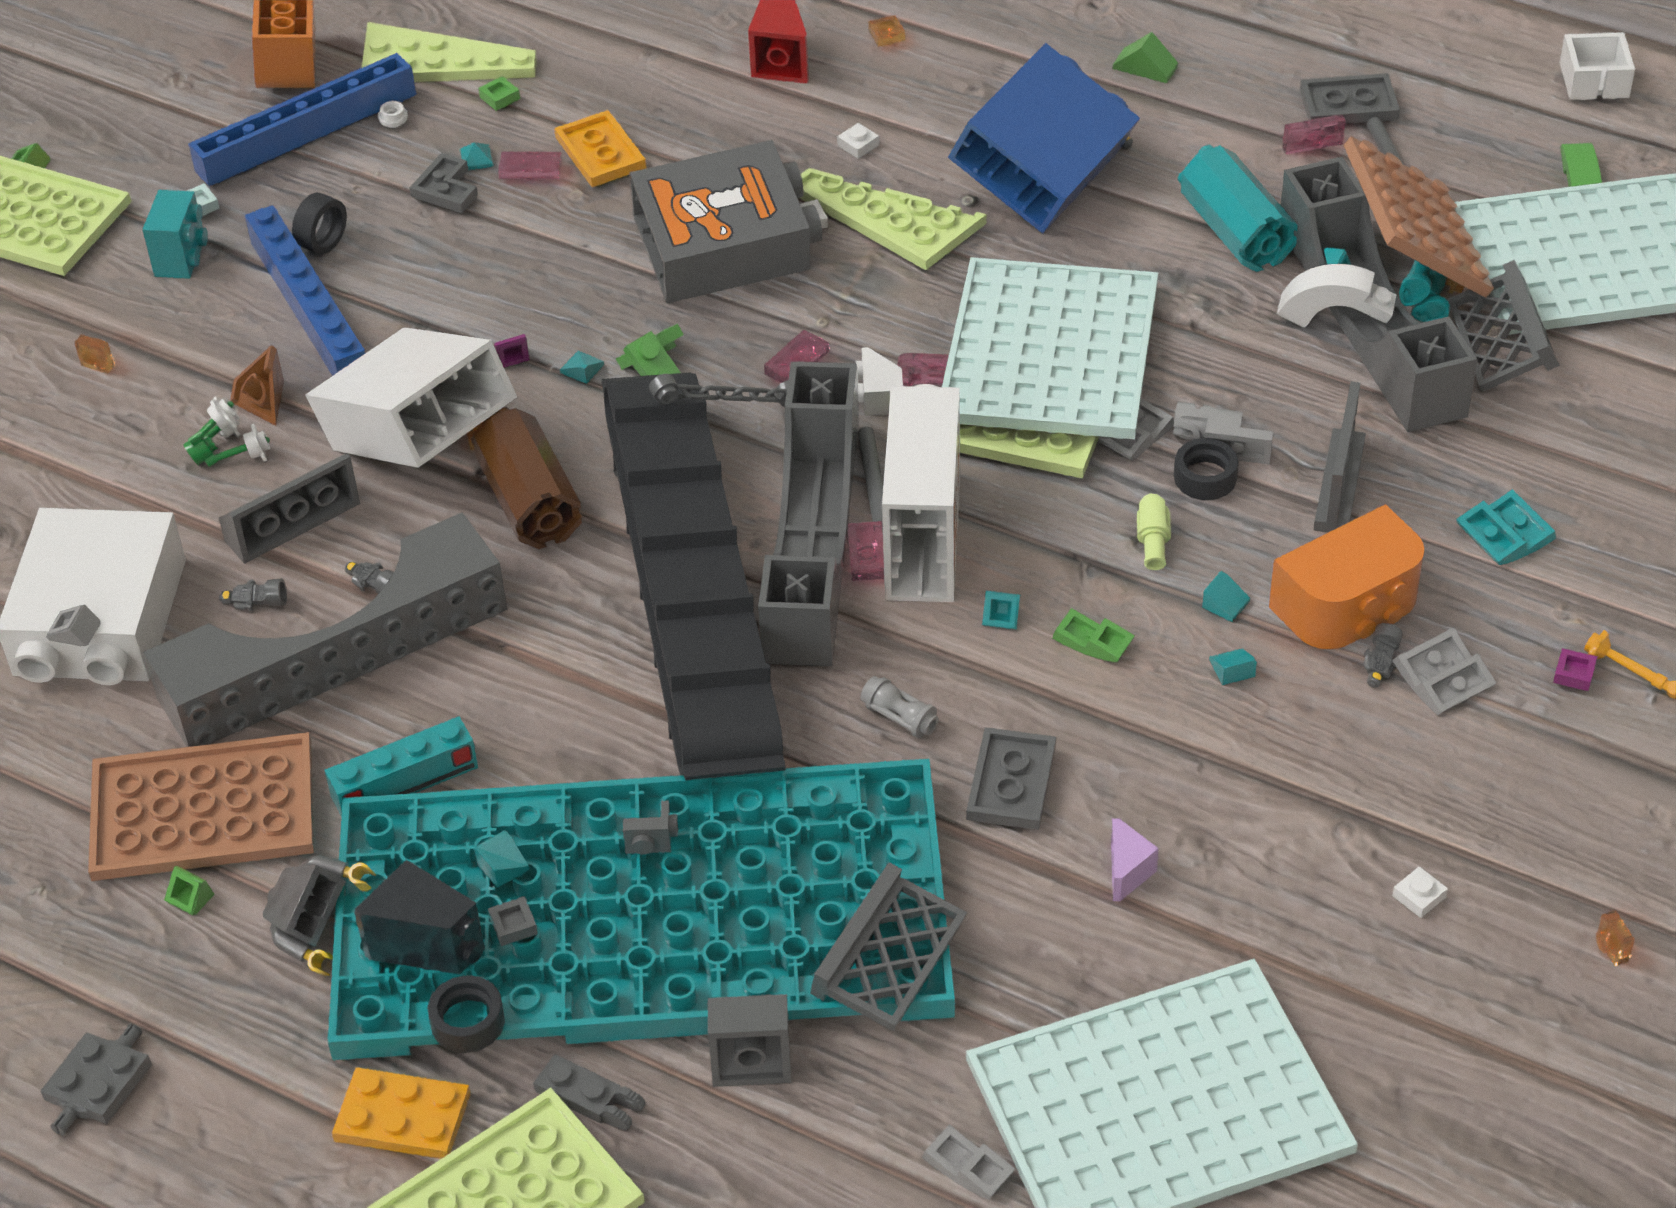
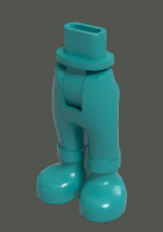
[1399,260,1450,322]

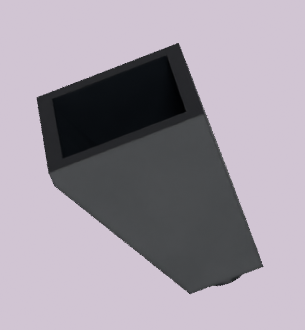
[354,859,485,975]

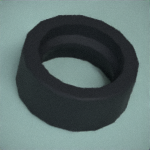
[292,192,347,255]
[1174,438,1239,500]
[427,975,505,1053]

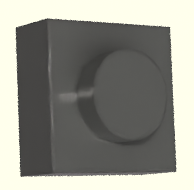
[488,897,538,946]

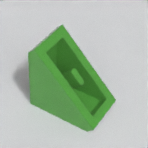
[1113,32,1178,83]

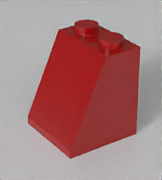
[748,0,809,84]

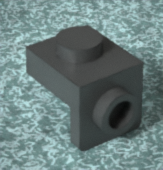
[623,801,678,854]

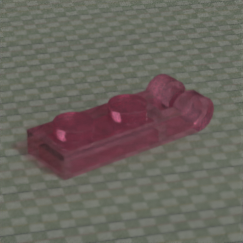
[897,353,949,387]

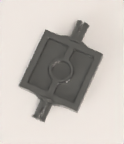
[40,1023,152,1136]

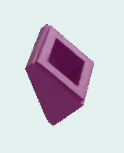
[494,334,530,368]

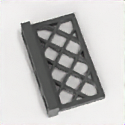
[1447,259,1560,392]
[1314,381,1366,532]
[810,863,967,1032]

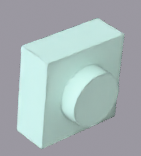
[187,184,220,216]

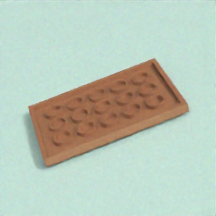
[1343,136,1494,298]
[88,732,314,881]

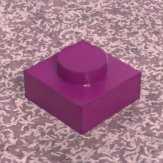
[1553,648,1598,691]

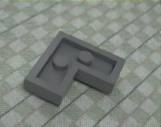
[409,152,478,213]

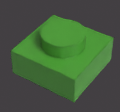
[478,76,520,111]

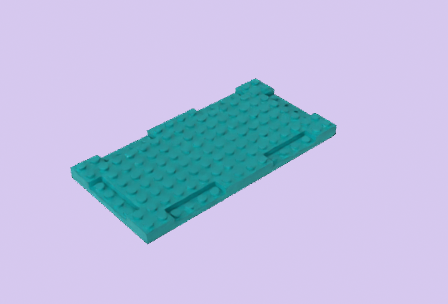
[328,759,955,1060]

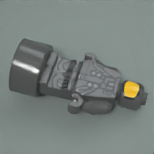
[345,561,394,594]
[219,578,287,611]
[1364,623,1403,688]

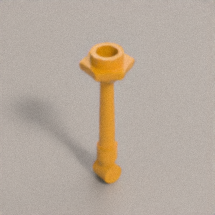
[1584,630,1676,699]

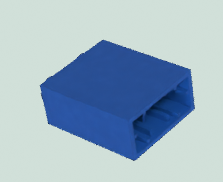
[947,43,1140,234]

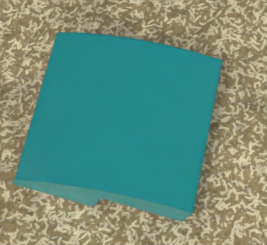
[1456,489,1556,565]

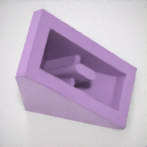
[1111,819,1159,901]

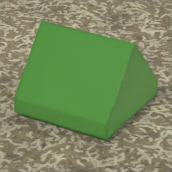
[164,866,215,915]

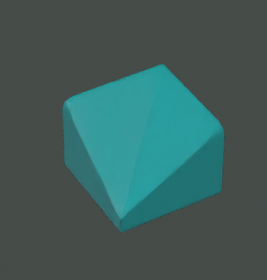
[474,830,529,888]

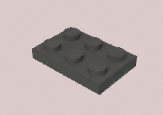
[1299,73,1400,126]
[966,727,1056,830]

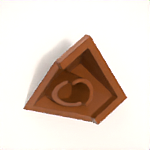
[230,345,284,426]

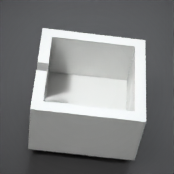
[1560,32,1635,100]

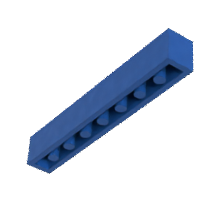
[188,53,416,186]
[245,205,365,376]

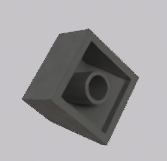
[708,994,791,1087]

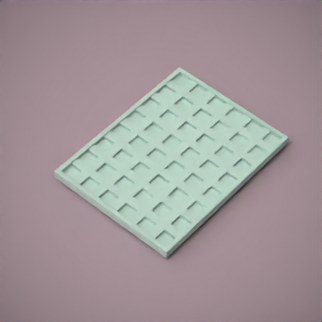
[1455,173,1676,335]
[942,257,1158,439]
[966,959,1358,1208]

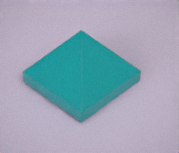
[460,142,493,170]
[982,590,1021,629]

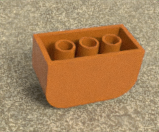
[252,0,316,88]
[1269,504,1424,649]

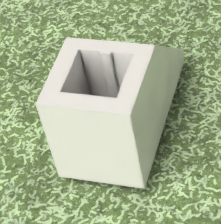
[856,347,903,416]

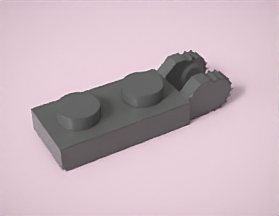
[533,1054,646,1131]

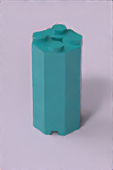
[1178,145,1298,272]

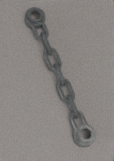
[649,374,788,407]

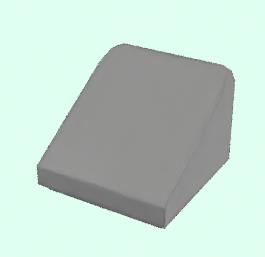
[46,604,100,646]

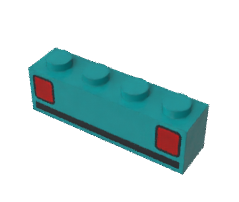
[324,716,478,817]

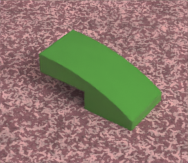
[1560,143,1602,187]
[1052,608,1135,662]

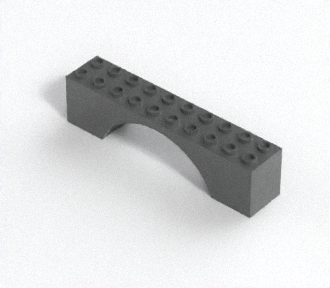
[1281,157,1478,432]
[758,361,859,666]
[143,512,508,747]

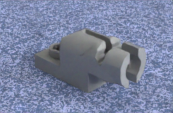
[1173,401,1273,465]

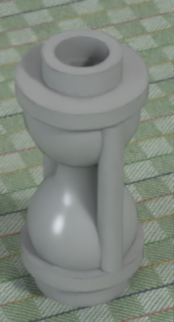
[860,676,939,738]

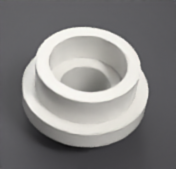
[378,101,408,128]

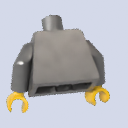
[263,855,376,976]

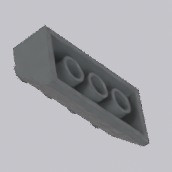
[219,453,360,564]

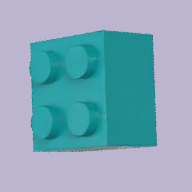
[142,190,208,279]

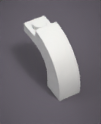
[1277,264,1396,328]

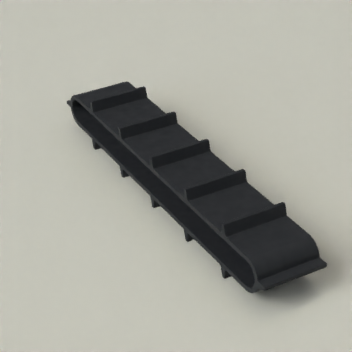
[602,372,786,780]

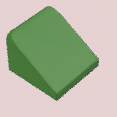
[11,143,50,168]

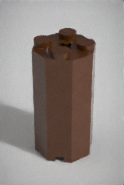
[471,407,582,549]

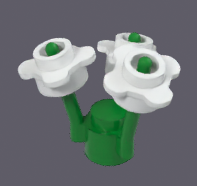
[183,396,270,467]

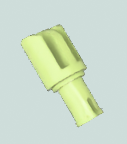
[1137,493,1171,570]

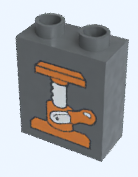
[630,140,822,304]

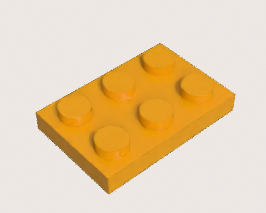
[554,110,646,187]
[332,1067,471,1159]

